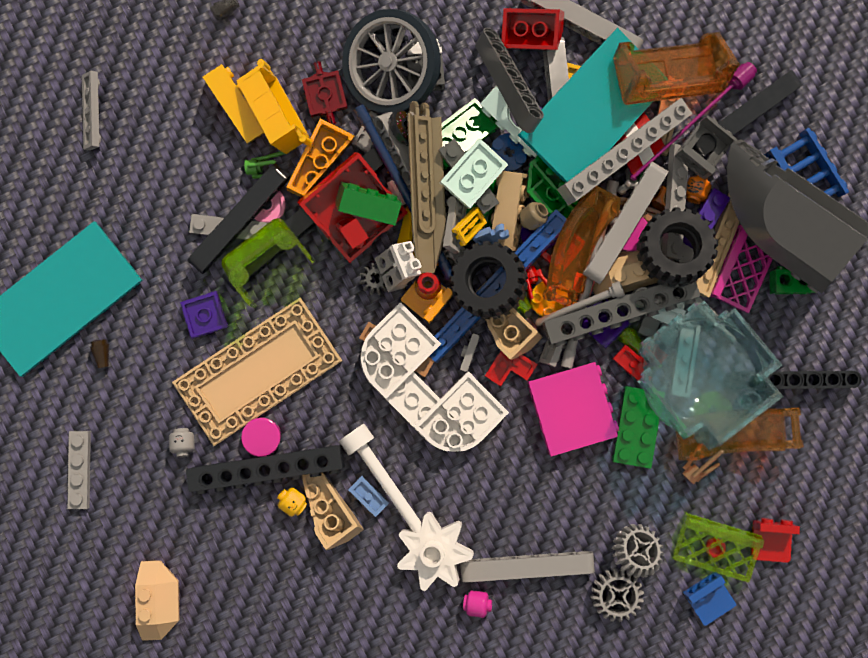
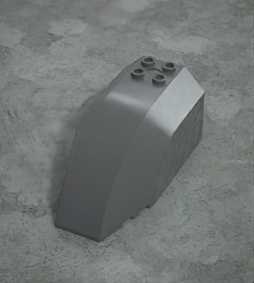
[727,139,868,294]

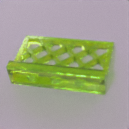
[672,513,765,583]

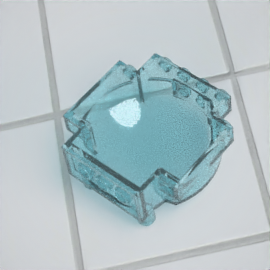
[637,301,784,450]

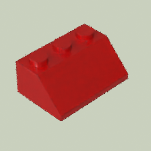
[501,8,564,50]

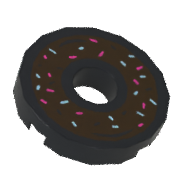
[389,109,409,147]

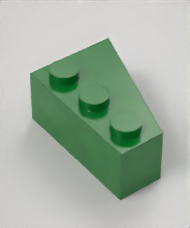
[335,181,402,226]

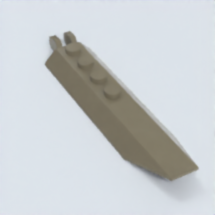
[407,101,446,273]

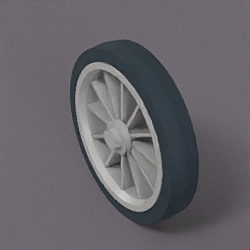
[342,9,441,114]

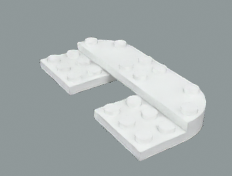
[360,302,509,452]

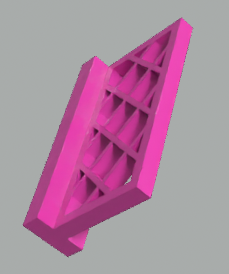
[710,225,773,313]

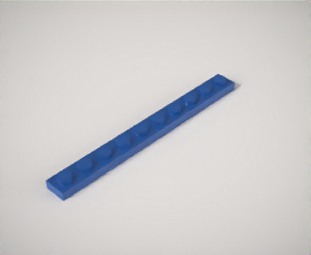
[430,210,571,363]

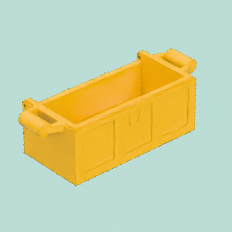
[236,59,312,154]

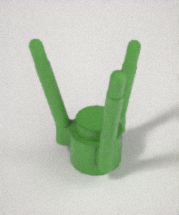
[244,151,288,179]

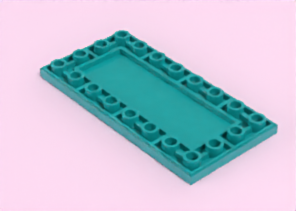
[518,27,670,183]
[0,221,143,377]

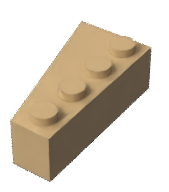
[491,171,529,251]

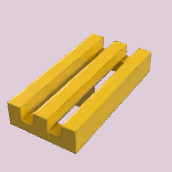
[452,207,487,246]

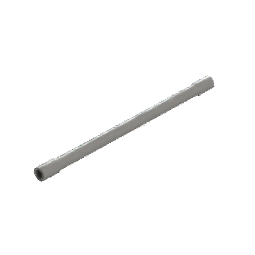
[561,180,619,369]

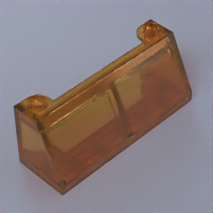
[613,32,740,105]

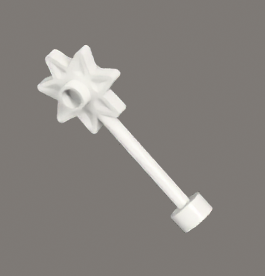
[339,424,474,591]

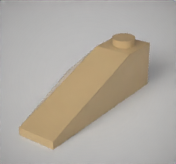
[475,281,543,360]
[302,472,364,550]

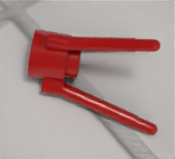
[526,266,561,310]

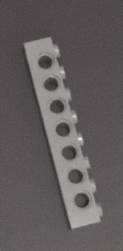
[557,98,693,205]

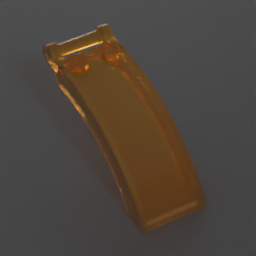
[543,186,621,307]
[675,407,804,460]

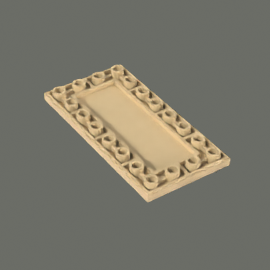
[172,297,343,446]

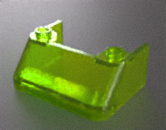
[221,219,315,308]

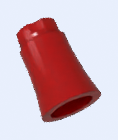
[415,272,441,300]

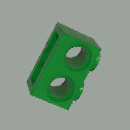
[769,266,815,294]

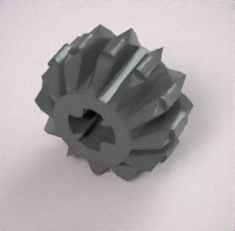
[360,263,392,295]

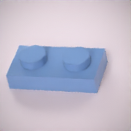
[348,476,389,517]

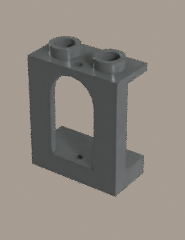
[674,115,737,179]

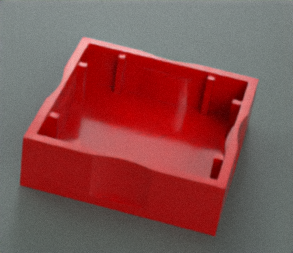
[297,152,408,263]

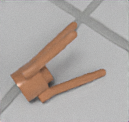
[682,440,724,485]

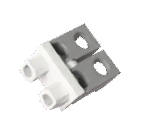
[375,241,422,292]

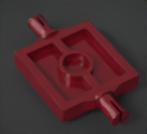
[302,61,348,125]

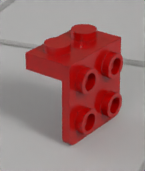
[751,518,800,563]

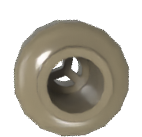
[519,202,548,231]

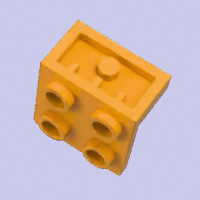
[401,273,453,324]

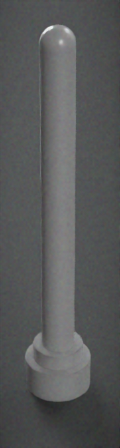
[535,281,625,326]

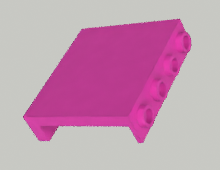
[527,362,619,456]

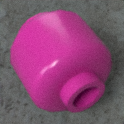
[463,591,492,618]

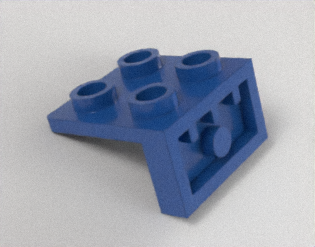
[683,572,736,626]

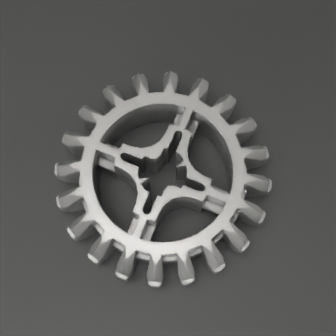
[611,524,665,578]
[591,568,644,622]

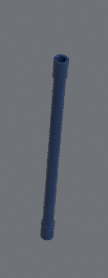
[354,104,453,281]

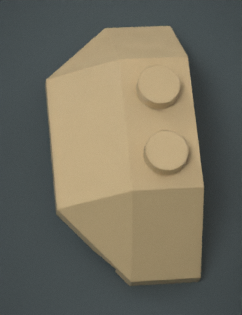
[593,250,658,299]
[135,560,180,640]

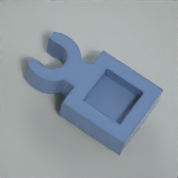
[472,224,509,245]

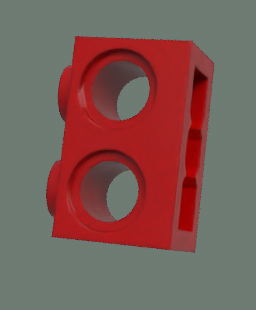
[335,215,369,249]

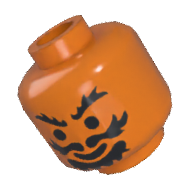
[686,175,712,204]

